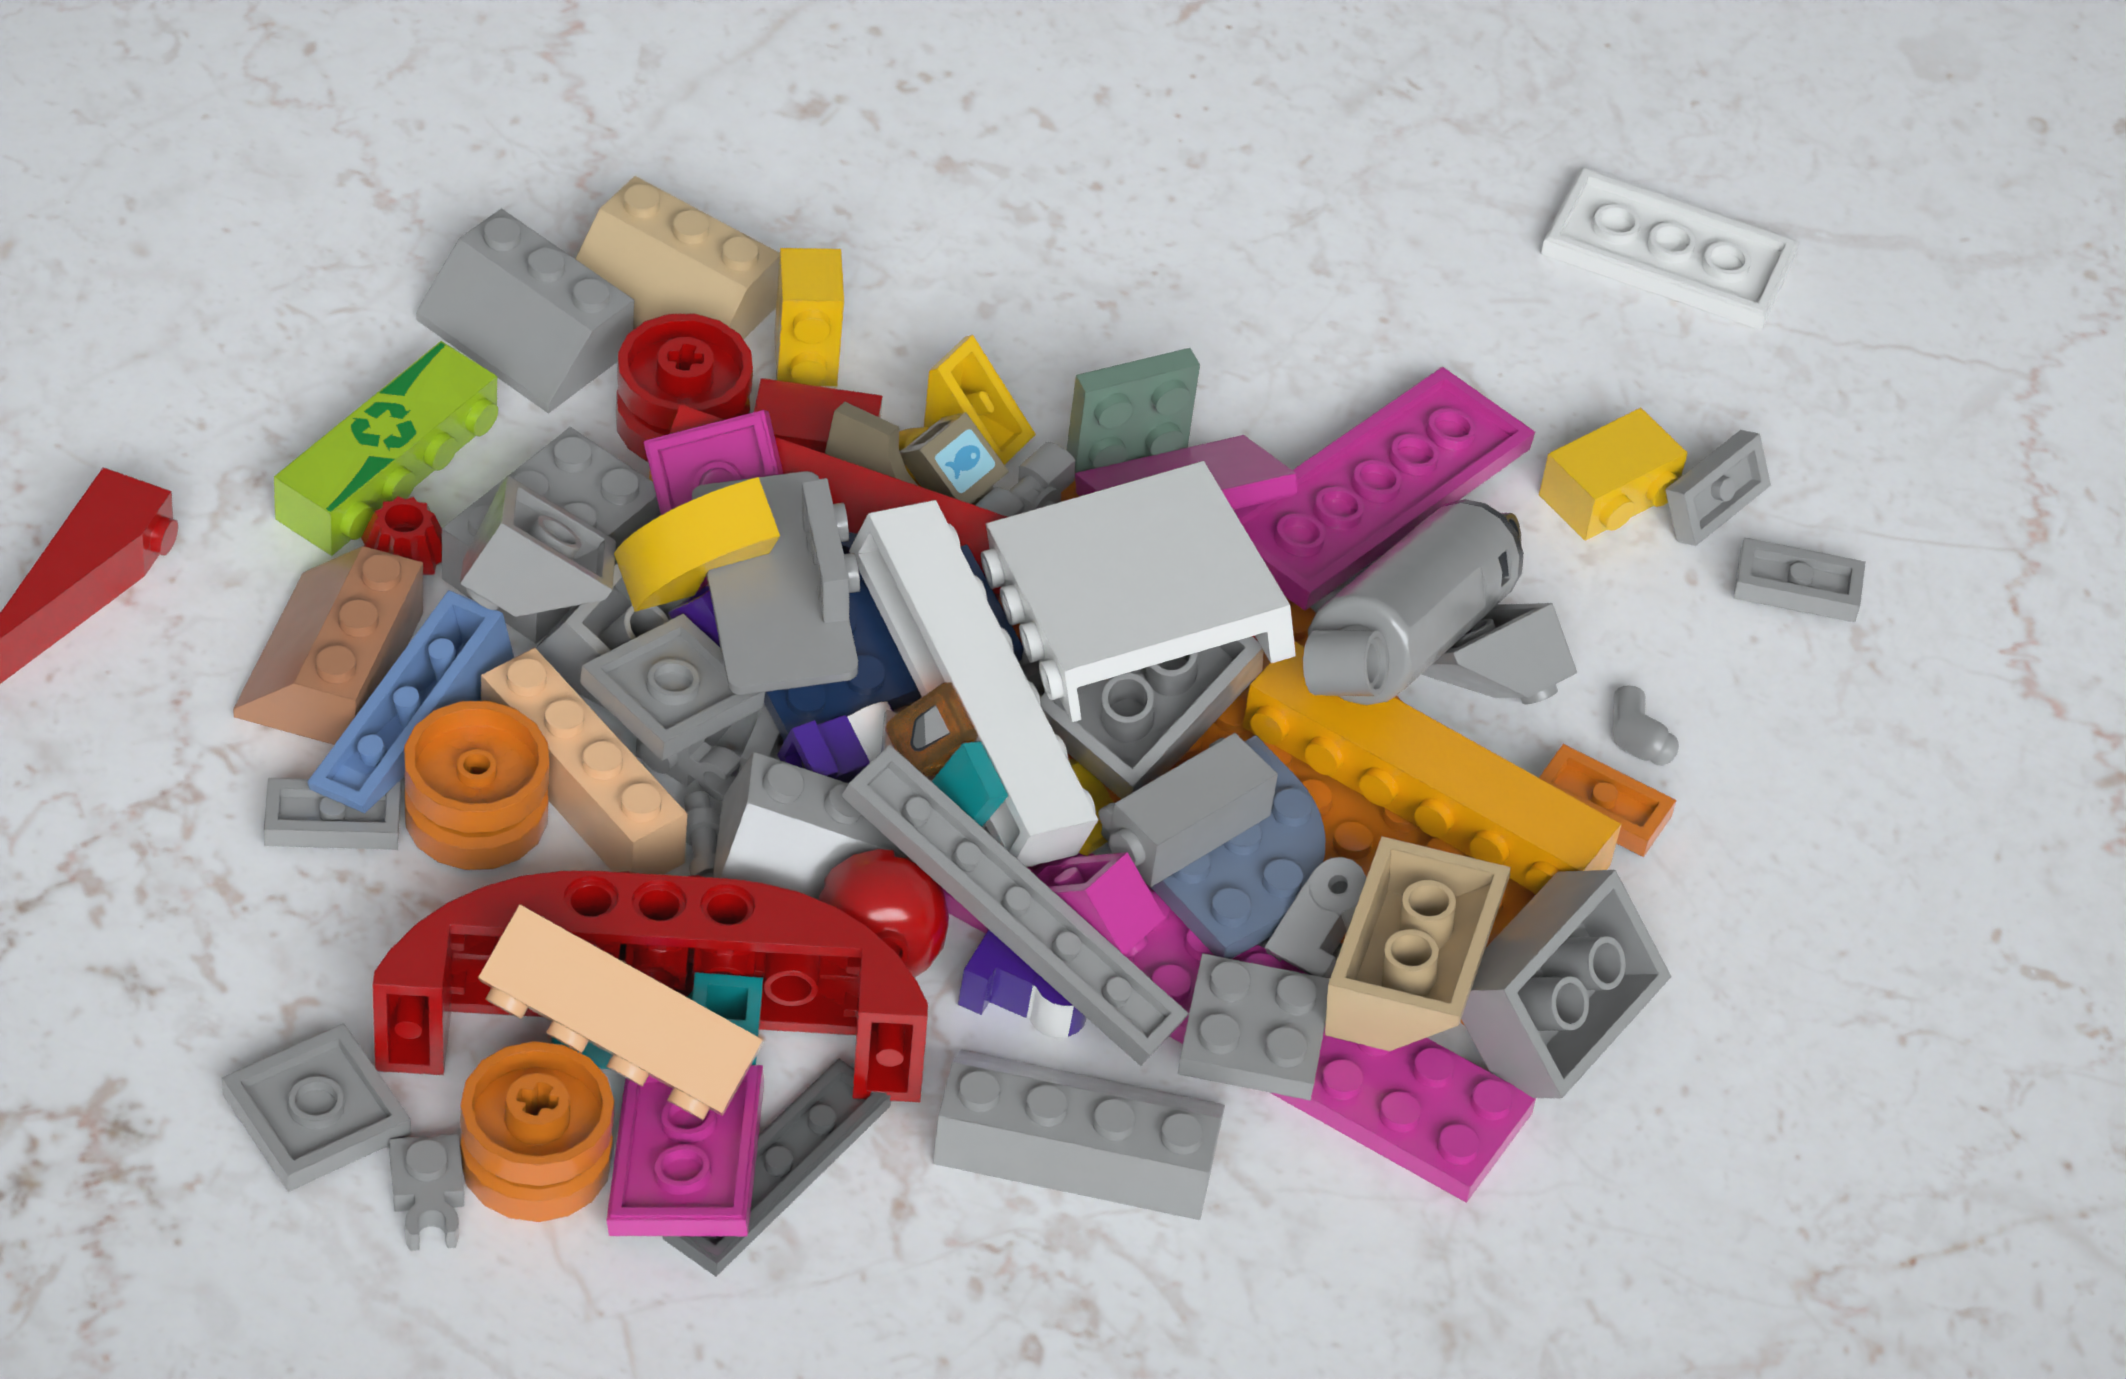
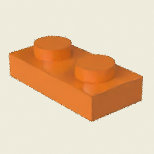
[1539,744,1676,857]

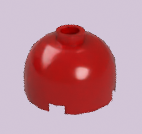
[818,849,949,977]

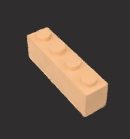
[481,648,687,875]
[478,905,763,1120]

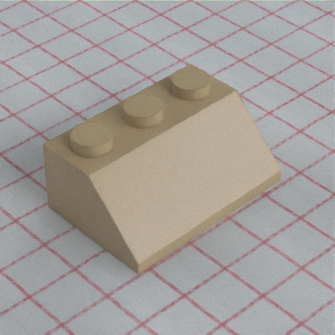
[575,176,780,339]
[1325,837,1511,1051]

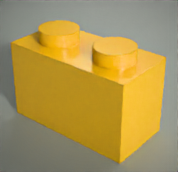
[774,248,844,386]
[1539,407,1688,541]

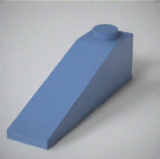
[307,590,514,813]

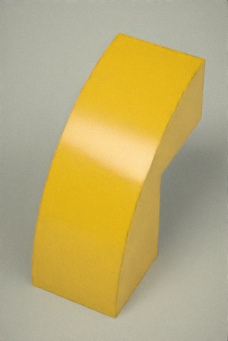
[614,477,780,612]

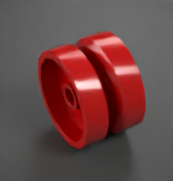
[616,314,753,463]

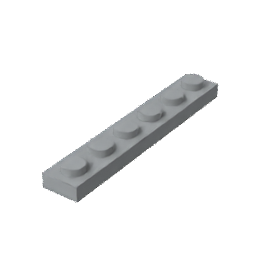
[841,745,1189,1066]

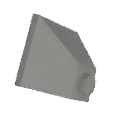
[460,475,616,617]
[1421,603,1577,704]

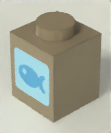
[900,412,1009,505]

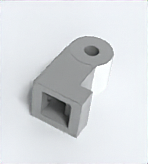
[1265,857,1366,979]

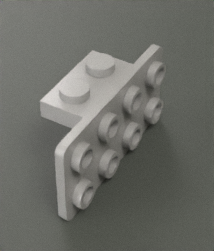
[692,471,860,695]

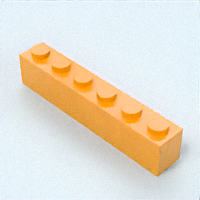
[1242,642,1621,895]

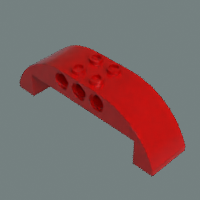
[372,871,928,1103]

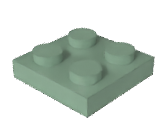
[1066,348,1200,478]

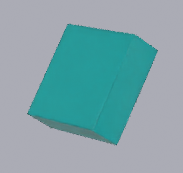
[932,741,1008,827]

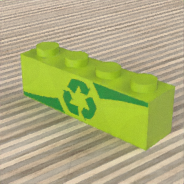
[274,341,498,556]

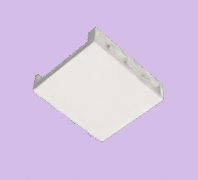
[981,461,1296,722]

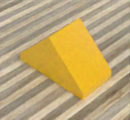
[923,335,1036,465]

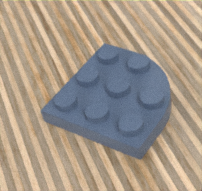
[1101,735,1326,959]

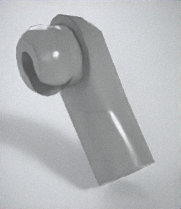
[1613,685,1679,766]

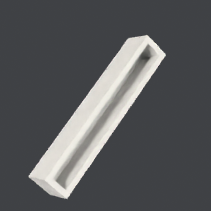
[849,500,1098,867]

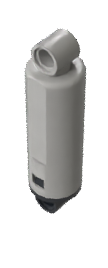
[1303,499,1524,705]

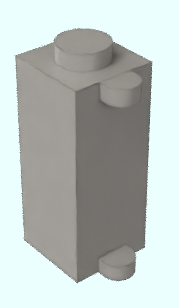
[1098,733,1278,888]

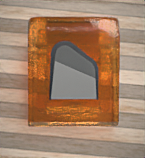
[885,682,978,777]

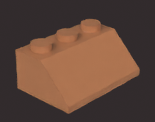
[233,546,423,745]

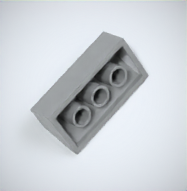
[933,1050,1225,1220]

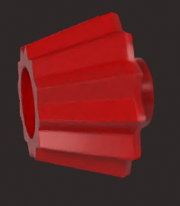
[361,496,442,575]

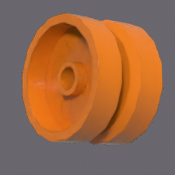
[404,701,549,870]
[460,1041,614,1222]

